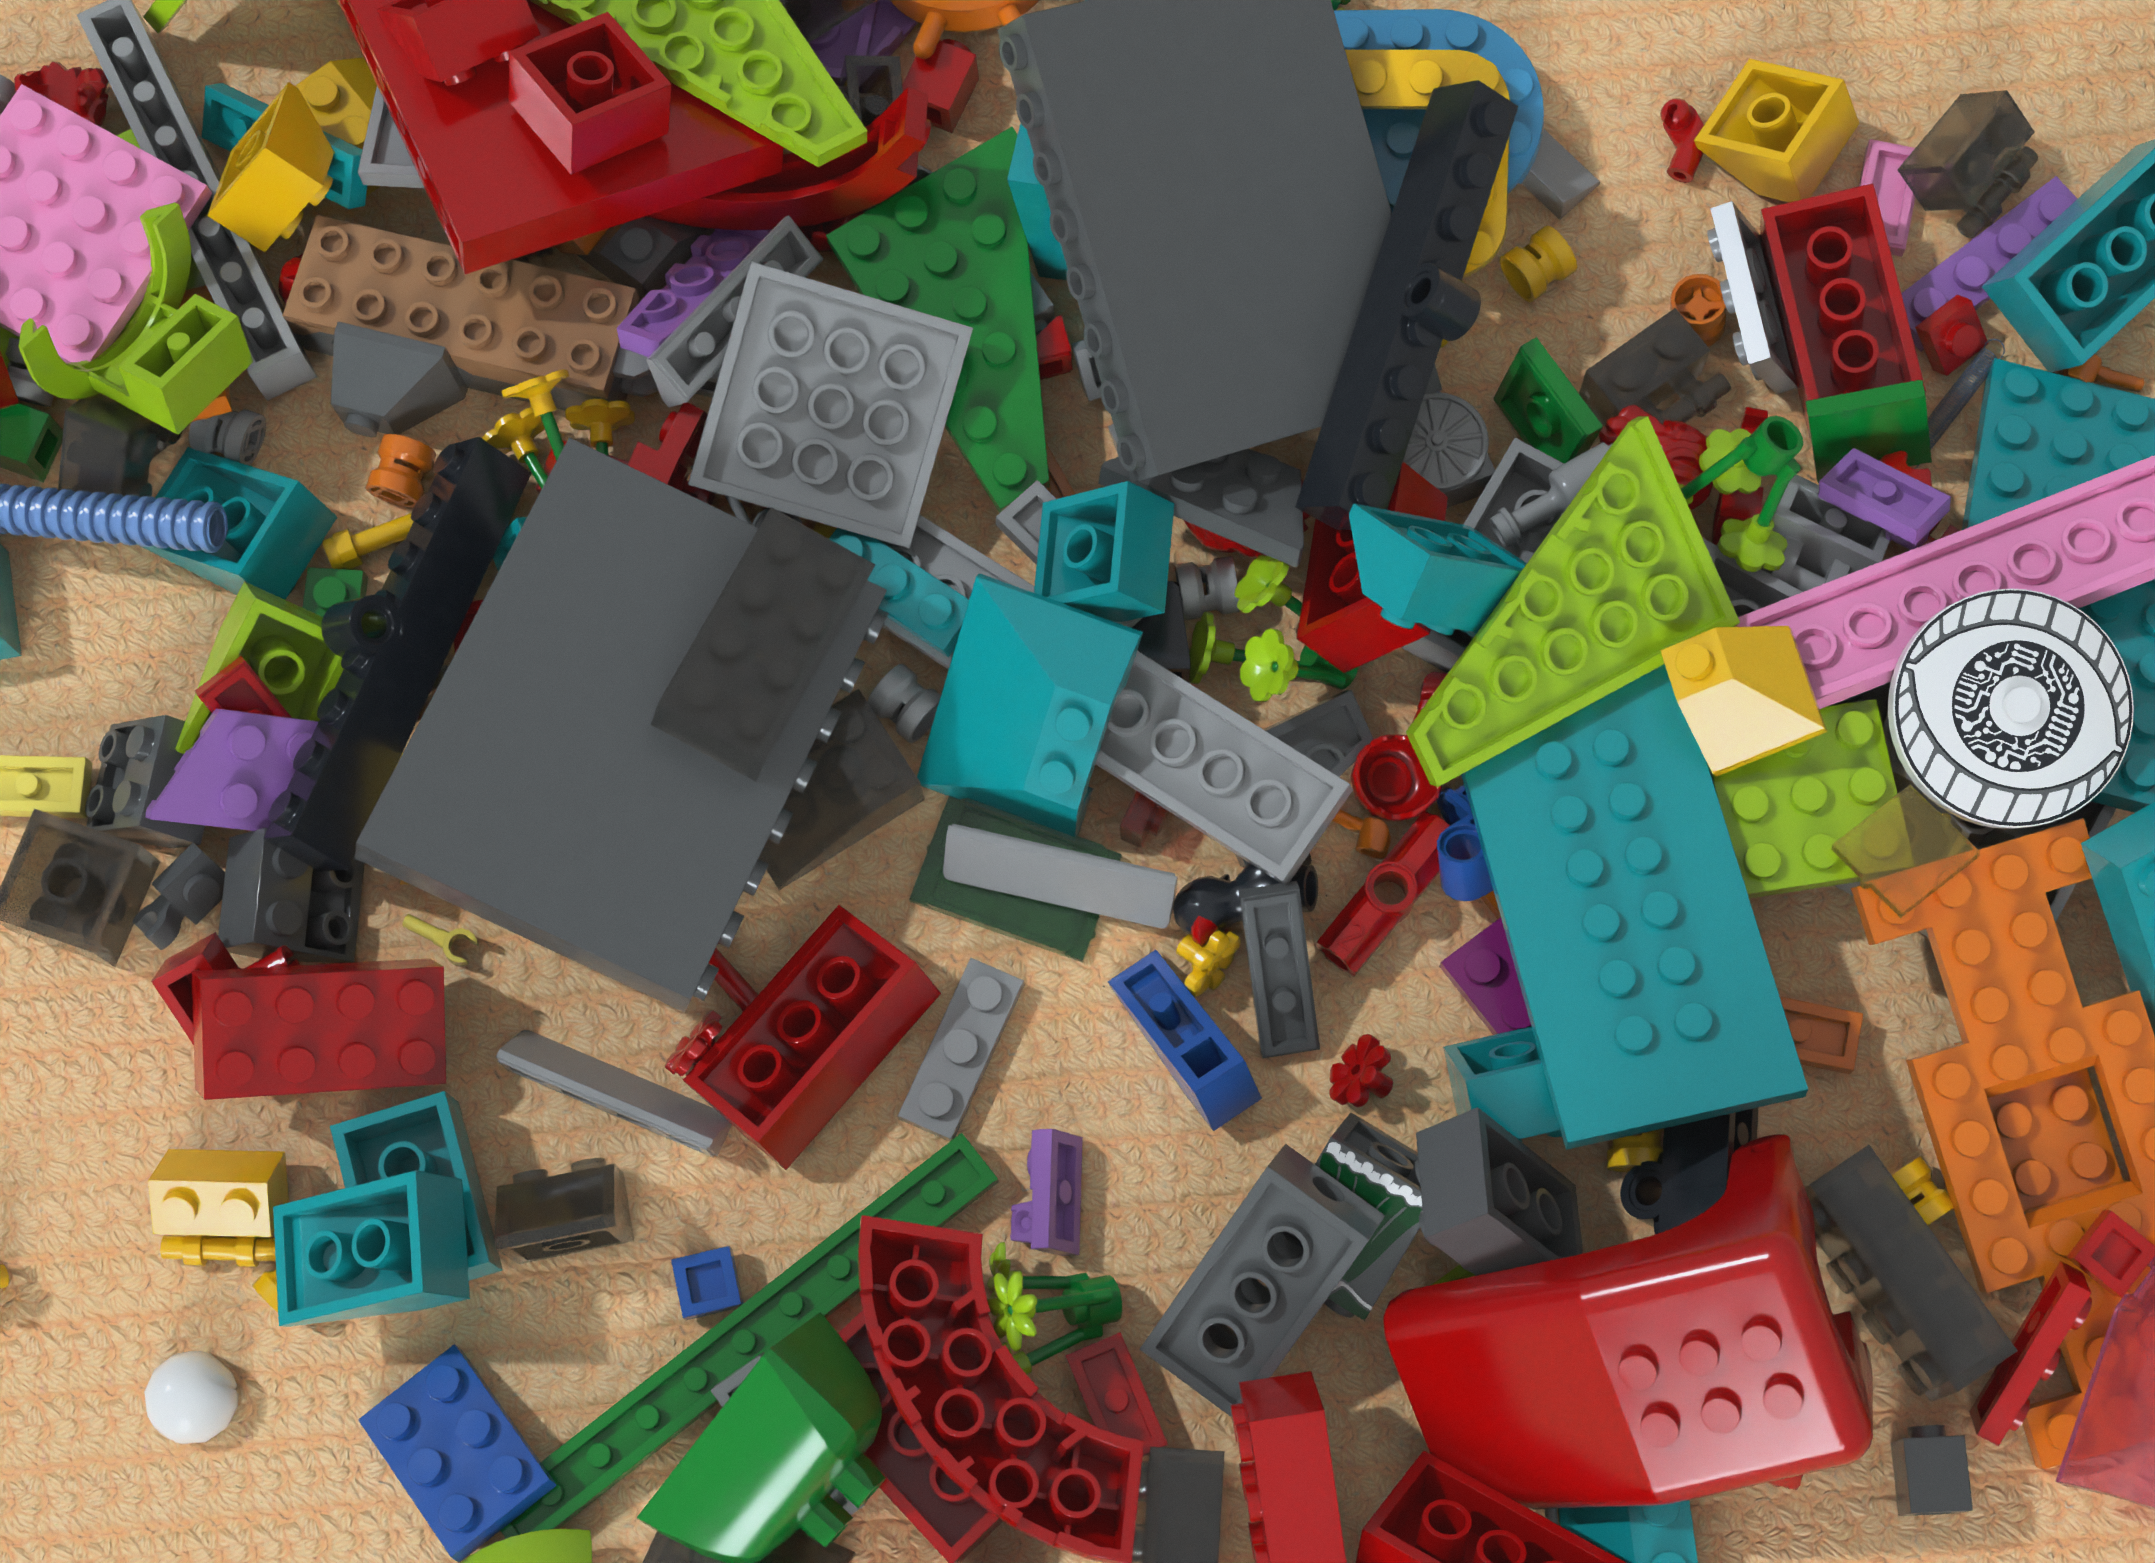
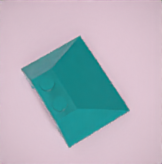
[915,573,1143,843]

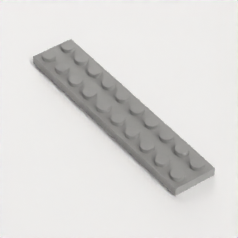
[879,514,1353,885]

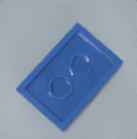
[358,1344,557,1563]

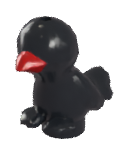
[1173,853,1318,947]

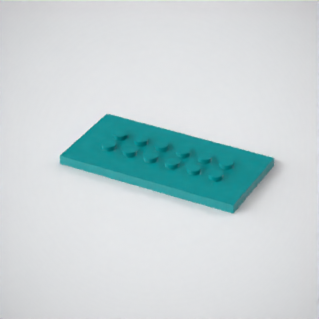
[1461,664,1809,1150]

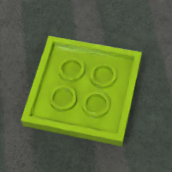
[1707,699,1914,899]

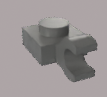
[132,842,225,950]

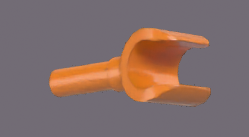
[2061,354,2144,392]
[1332,809,1391,859]

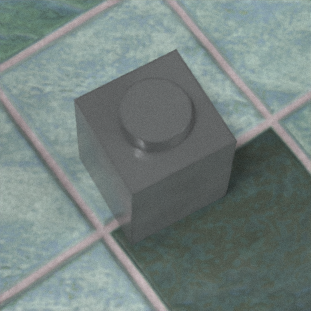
[1891,1425,1973,1516]

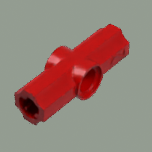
[1315,811,1450,977]

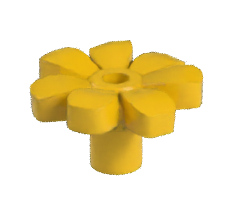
[1176,930,1241,997]

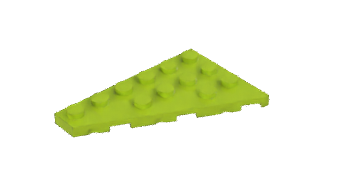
[529,0,867,167]
[1406,416,1740,787]

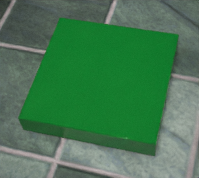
[1493,337,1603,463]
[1805,380,1932,483]

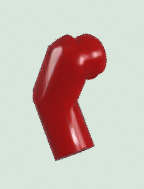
[1660,98,1704,183]

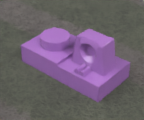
[1818,448,1951,551]
[1010,1129,1083,1256]

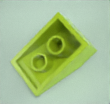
[175,582,344,754]

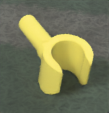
[402,914,479,966]

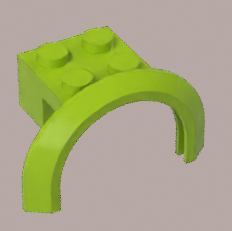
[18,203,253,435]

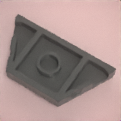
[1098,448,1304,568]

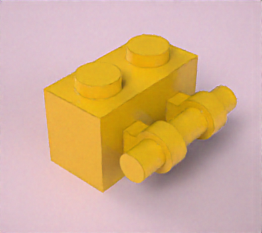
[148,1149,289,1267]

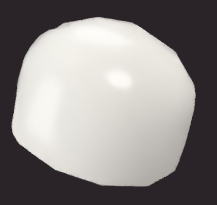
[144,1351,238,1444]

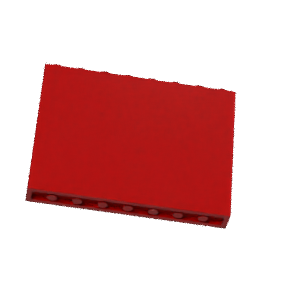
[338,0,784,274]

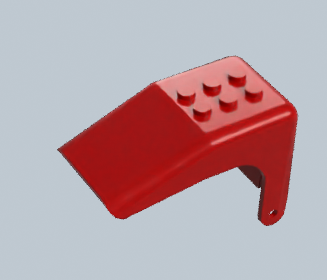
[1383,1134,1873,1509]

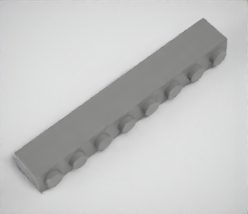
[77,0,317,401]

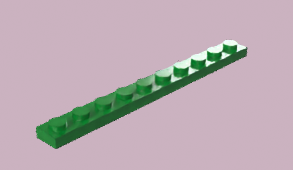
[500,1133,999,1538]

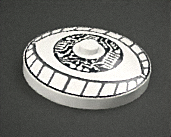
[1888,589,2134,829]

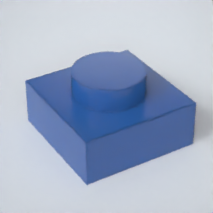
[671,1246,743,1320]

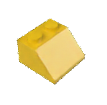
[295,57,381,197]
[1694,58,1859,202]
[207,82,335,252]

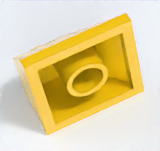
[1660,626,1827,777]

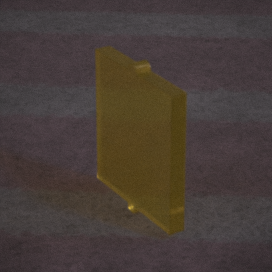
[1831,784,1980,918]

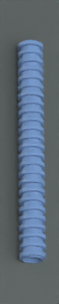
[0,484,228,553]

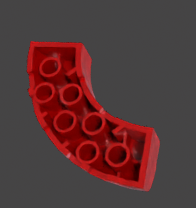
[858,1215,1144,1563]

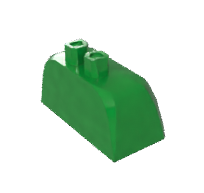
[637,1312,886,1563]

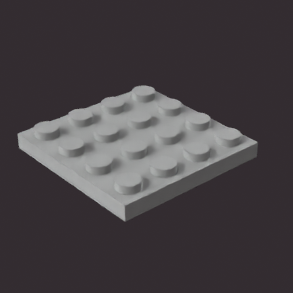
[688,261,973,548]

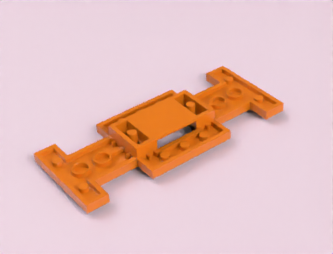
[1851,818,2155,1470]

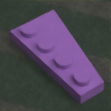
[617,229,771,357]

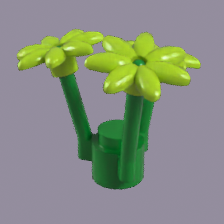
[987,1242,1123,1375]

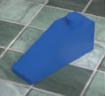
[1108,950,1262,1131]

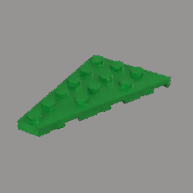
[826,127,1050,513]

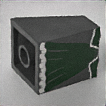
[1288,1113,1422,1321]

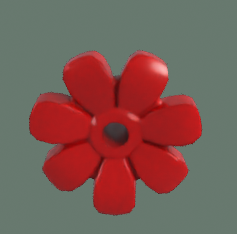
[665,1010,723,1076]
[1329,1034,1393,1107]

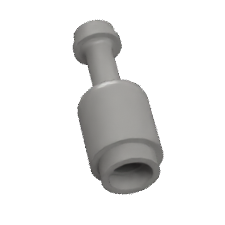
[1489,442,1613,549]

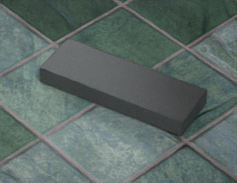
[1238,881,1320,1059]

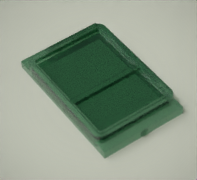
[909,796,1122,963]

